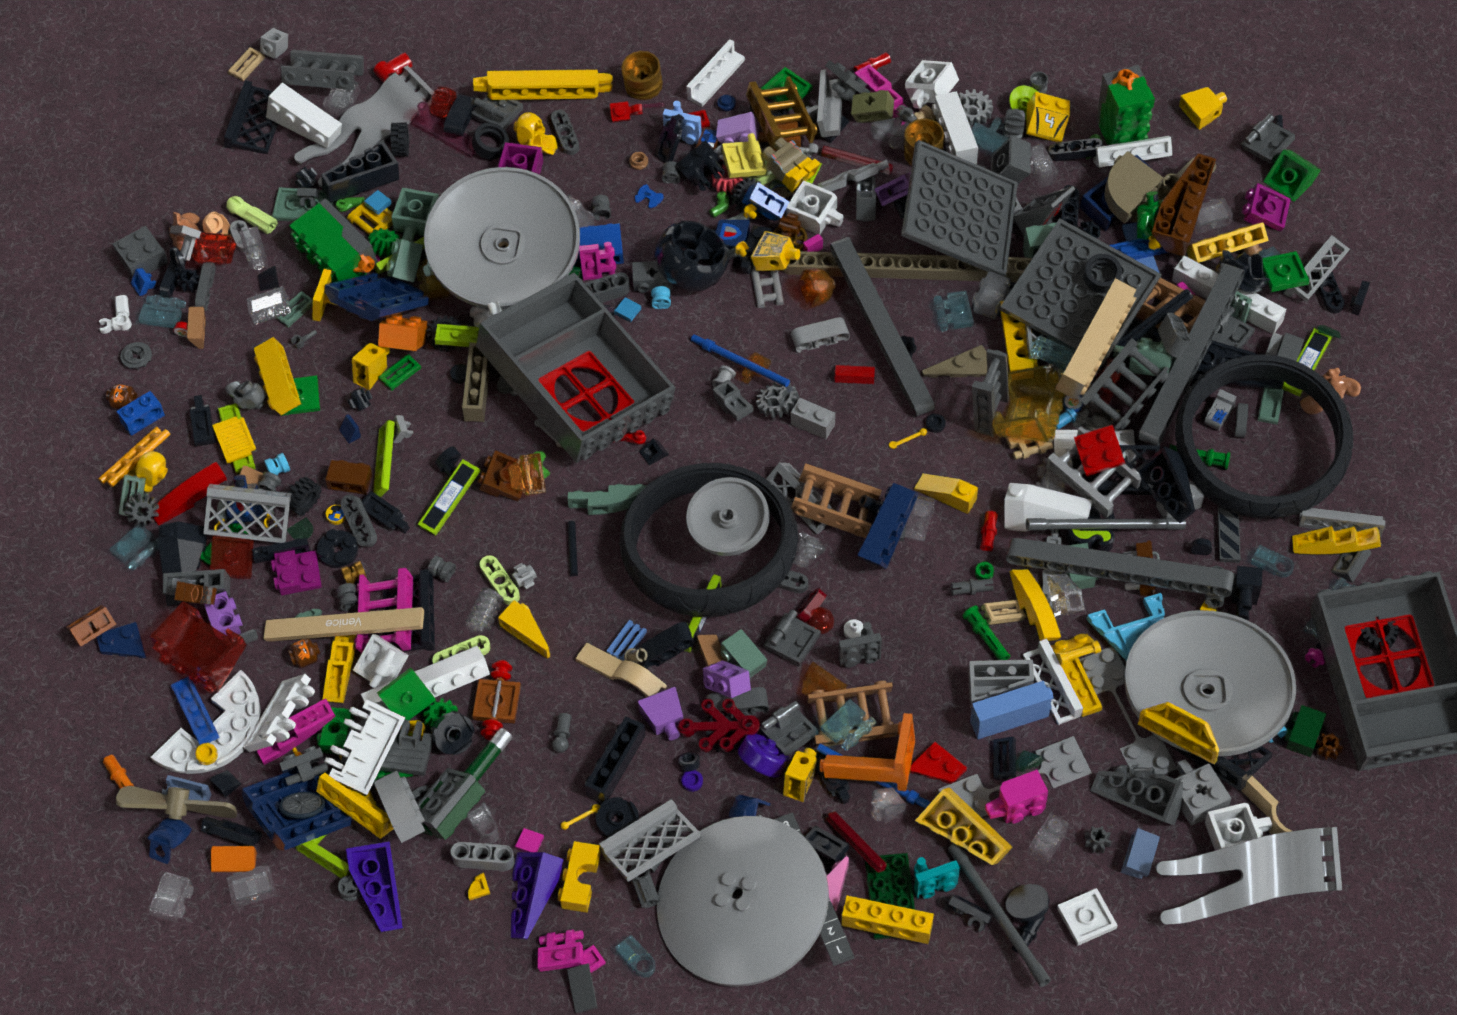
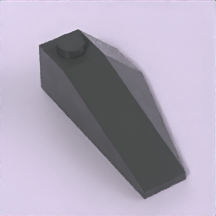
[1090,771,1183,825]

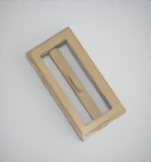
[228,47,265,81]
[981,600,1026,625]

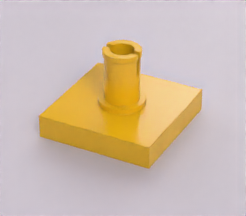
[313,269,338,321]

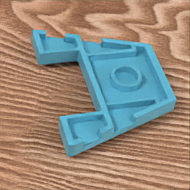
[1086,593,1165,661]

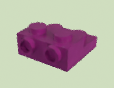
[1242,183,1291,232]
[271,550,322,596]

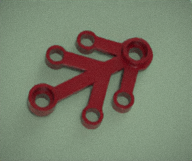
[678,698,760,752]

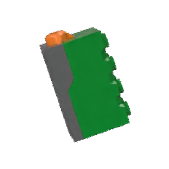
[1096,65,1155,145]
[289,198,378,283]

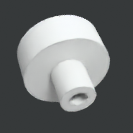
[844,619,863,639]

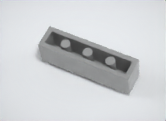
[374,771,425,843]

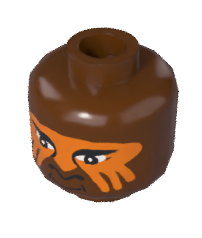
[106,384,137,410]
[288,638,320,668]

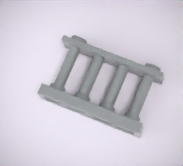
[1047,426,1141,518]

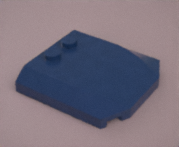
[325,273,428,321]
[242,766,351,850]

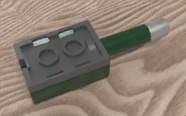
[418,728,512,840]

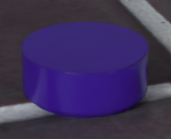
[682,770,703,792]

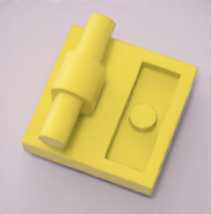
[721,133,767,178]

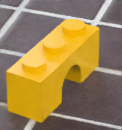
[558,841,601,913]

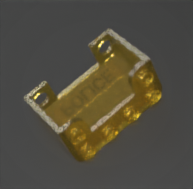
[992,364,1066,443]

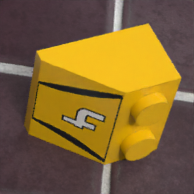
[1026,91,1070,142]

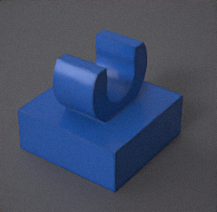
[131,268,156,296]

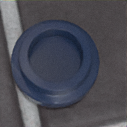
[717,95,736,111]

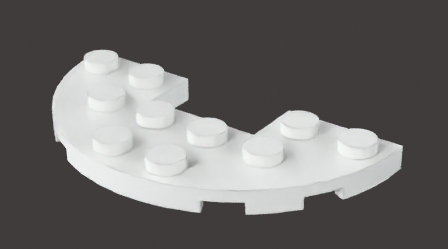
[151,670,260,774]

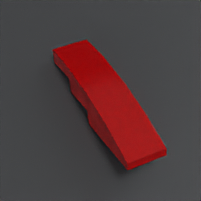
[153,462,227,526]

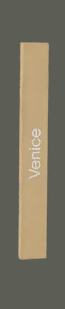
[264,607,424,641]

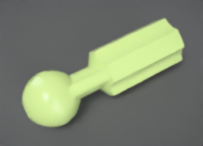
[226,196,278,234]

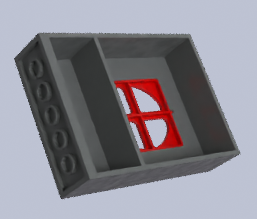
[476,273,676,463]
[1310,571,1457,771]

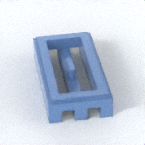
[606,620,647,661]

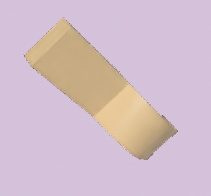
[576,643,667,698]
[1241,776,1292,835]

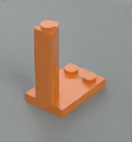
[820,713,915,791]

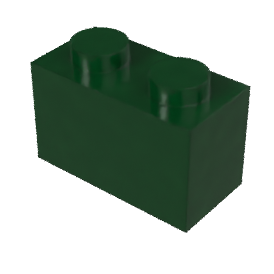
[1284,705,1326,758]

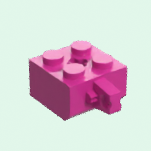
[985,770,1048,823]

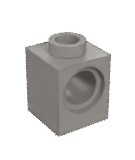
[260,28,288,59]

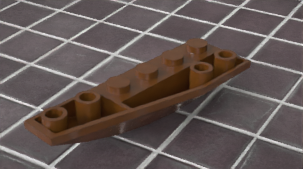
[1151,153,1216,257]

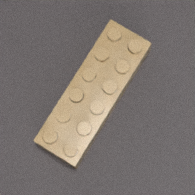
[1055,278,1136,400]

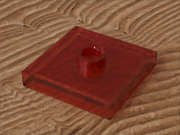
[210,535,254,579]

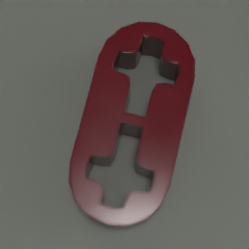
[796,588,827,623]

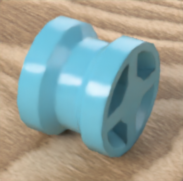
[651,286,671,309]

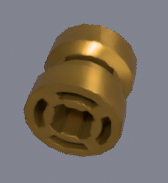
[341,561,367,584]

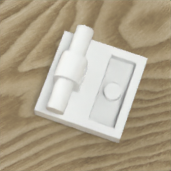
[353,634,409,688]

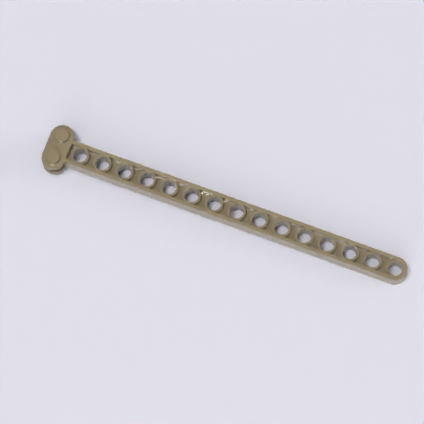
[782,251,1033,282]

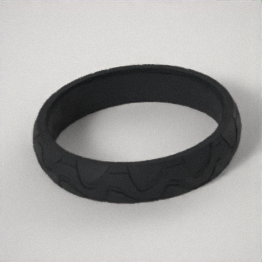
[1175,355,1353,519]
[619,463,798,617]

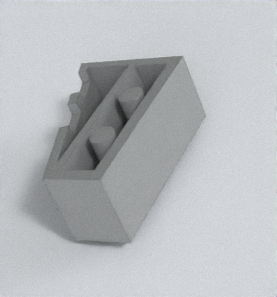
[968,660,1034,708]

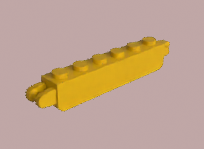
[473,70,613,100]

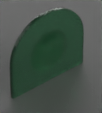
[1317,325,1341,339]
[287,517,314,539]

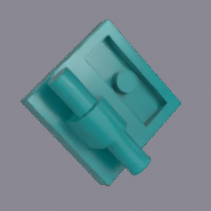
[914,857,960,899]

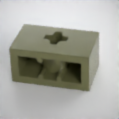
[851,90,894,123]

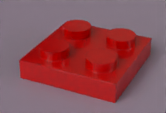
[1074,425,1125,476]

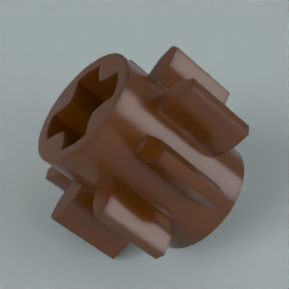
[779,213,802,237]
[1315,733,1343,760]

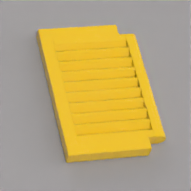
[212,416,256,464]

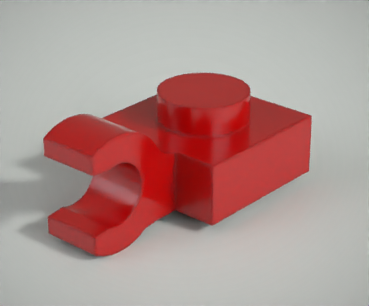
[610,101,643,123]

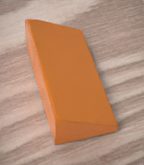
[211,846,257,872]

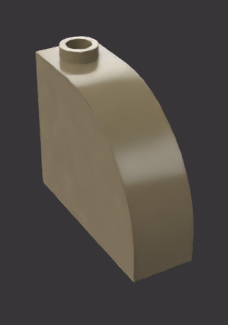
[1105,151,1163,223]

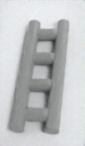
[751,265,784,308]

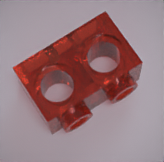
[191,232,236,265]

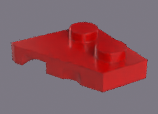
[910,742,967,784]

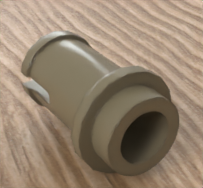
[624,648,648,663]

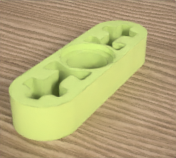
[480,555,520,605]
[432,635,490,664]

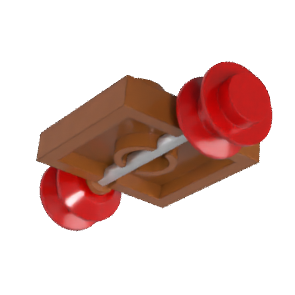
[473,660,521,740]

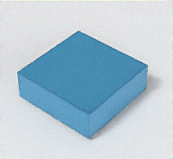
[364,190,392,215]
[615,297,641,322]

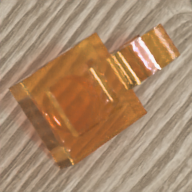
[741,352,771,384]

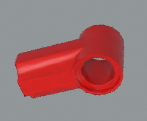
[373,53,412,83]

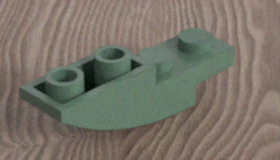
[568,484,647,515]

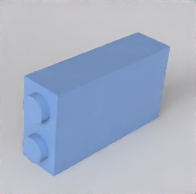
[970,681,1053,739]

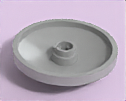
[686,477,769,556]

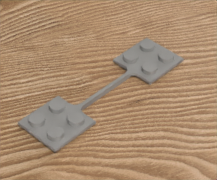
[1079,646,1177,775]
[938,736,1092,817]

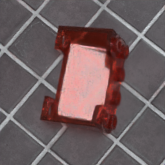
[150,601,247,693]

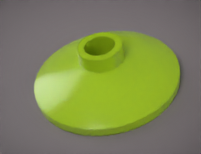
[1009,86,1038,120]

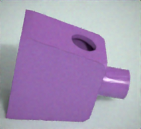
[874,172,911,206]
[638,687,683,740]

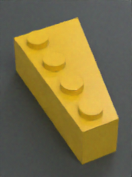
[915,787,1012,865]

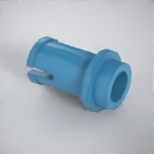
[1051,408,1077,430]

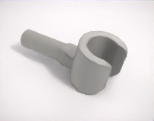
[800,143,818,157]

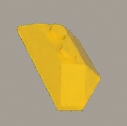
[1138,702,1219,765]

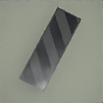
[1217,506,1241,563]

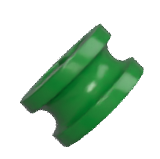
[975,562,994,580]

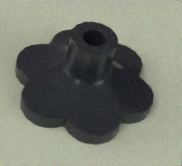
[901,335,916,358]

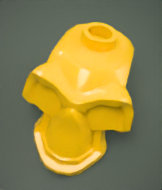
[514,112,558,155]
[123,451,168,492]

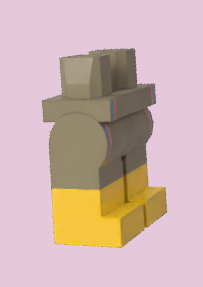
[761,137,821,192]

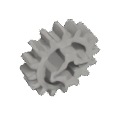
[959,89,993,126]

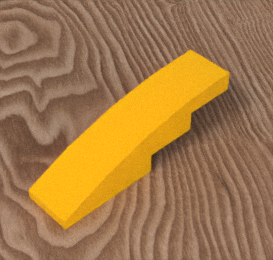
[1292,526,1381,554]
[1009,569,1061,641]
[322,634,357,703]

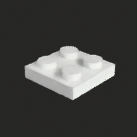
[1057,888,1118,946]

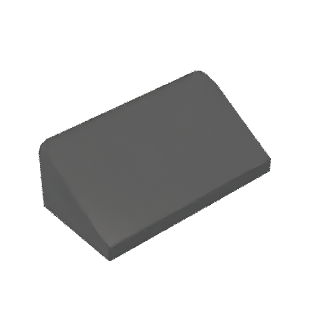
[1331,549,1371,583]
[567,963,598,1013]

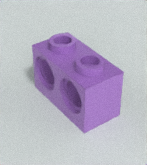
[204,591,243,641]
[703,660,751,698]

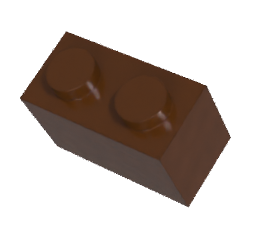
[325,460,372,495]

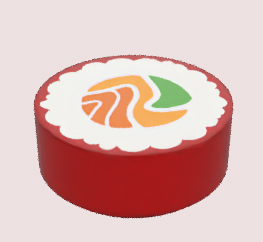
[173,322,188,337]

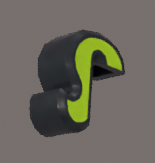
[1066,529,1115,552]

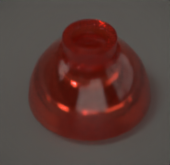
[806,607,834,634]

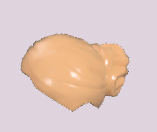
[203,212,230,249]

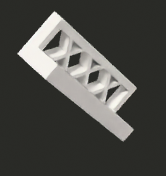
[687,39,745,107]
[1093,136,1172,167]
[1023,639,1083,725]

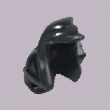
[1216,250,1271,293]

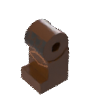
[174,581,217,605]

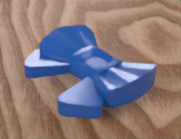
[635,184,664,208]

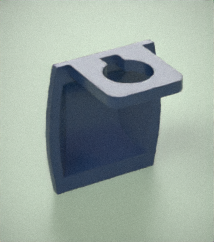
[728,795,771,819]
[148,818,192,864]

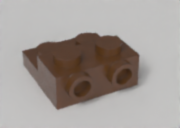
[477,450,532,502]

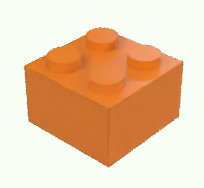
[378,314,427,351]

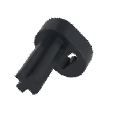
[435,446,461,478]

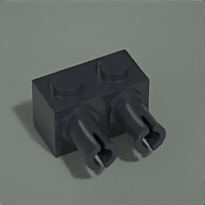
[677,140,725,191]
[1230,566,1262,620]

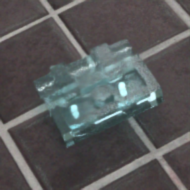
[933,291,974,331]
[138,295,186,328]
[109,524,159,570]
[821,699,876,751]

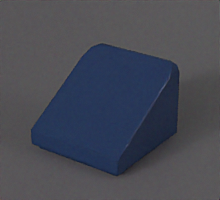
[339,414,361,444]

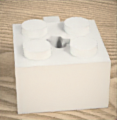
[905,60,959,109]
[786,180,843,235]
[1205,803,1272,850]

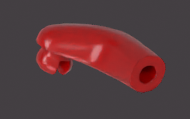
[612,430,646,445]

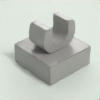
[392,415,413,443]

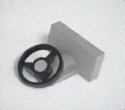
[169,225,201,273]

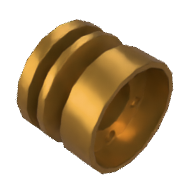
[622,51,663,100]
[904,118,944,166]

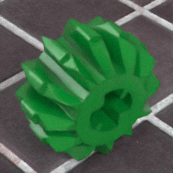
[368,228,399,258]
[423,698,458,731]

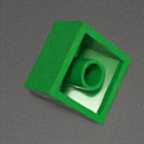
[1263,149,1321,202]

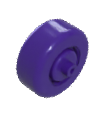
[738,734,790,778]

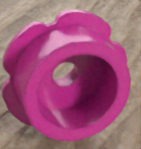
[1305,648,1325,668]

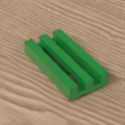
[379,354,421,391]

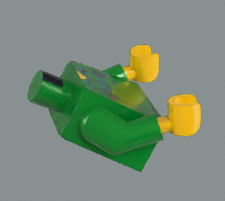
[1137,191,1163,250]

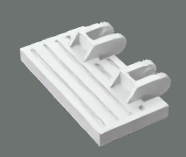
[1053,430,1136,469]
[244,674,315,752]
[324,699,405,795]

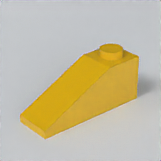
[914,473,978,514]
[498,600,550,659]

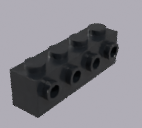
[584,716,646,803]

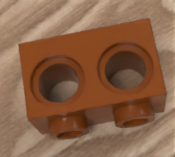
[66,605,116,647]

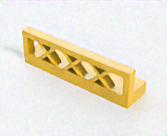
[316,773,394,839]

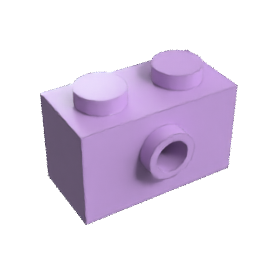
[716,112,760,145]

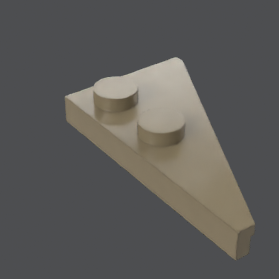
[921,345,987,378]

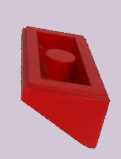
[835,365,875,384]

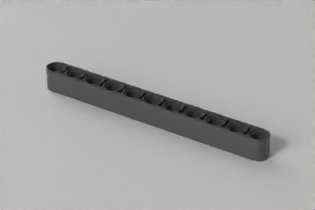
[829,237,935,417]
[1139,264,1245,445]
[1006,538,1234,597]

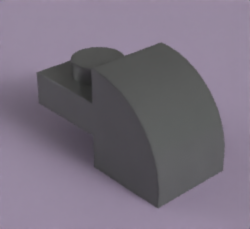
[712,379,753,421]

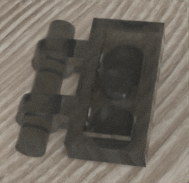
[1073,402,1121,431]

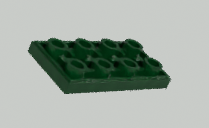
[864,853,915,940]

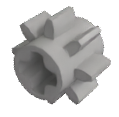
[511,563,537,589]

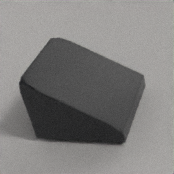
[258,266,280,291]
[639,438,669,466]
[209,770,241,798]

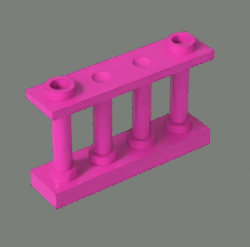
[354,568,413,654]

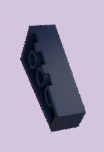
[858,483,919,569]

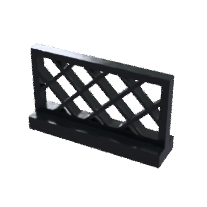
[224,80,278,154]
[1078,445,1160,495]
[383,569,435,652]
[1171,746,1273,791]

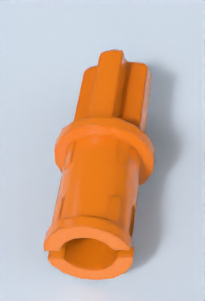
[103,755,134,789]

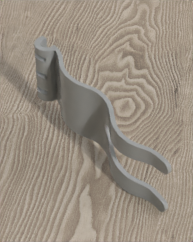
[294,65,439,188]
[1156,827,1342,924]

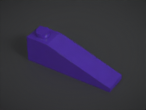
[346,842,403,932]
[511,852,563,939]

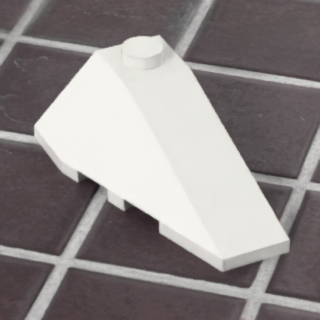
[1005,483,1093,531]

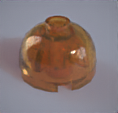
[800,268,835,308]

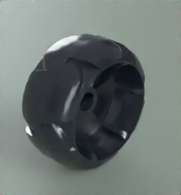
[654,220,729,292]

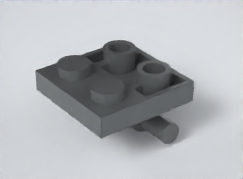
[825,60,870,103]
[471,95,523,129]
[1241,114,1295,164]
[1213,306,1255,349]
[764,609,821,666]
[838,622,882,668]
[759,701,819,756]
[280,746,329,786]

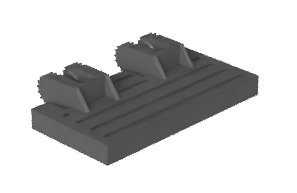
[341,718,433,776]

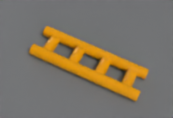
[98,427,170,487]

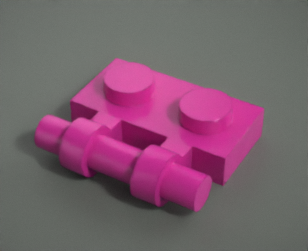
[579,242,616,280]
[538,929,584,972]

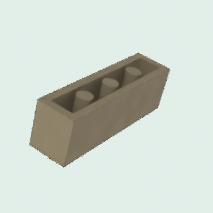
[462,342,491,422]

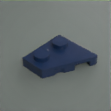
[97,622,146,659]

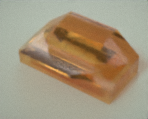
[508,453,546,495]
[801,662,848,702]

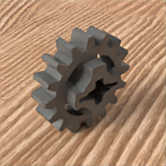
[756,382,799,418]

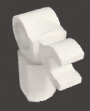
[99,295,132,334]

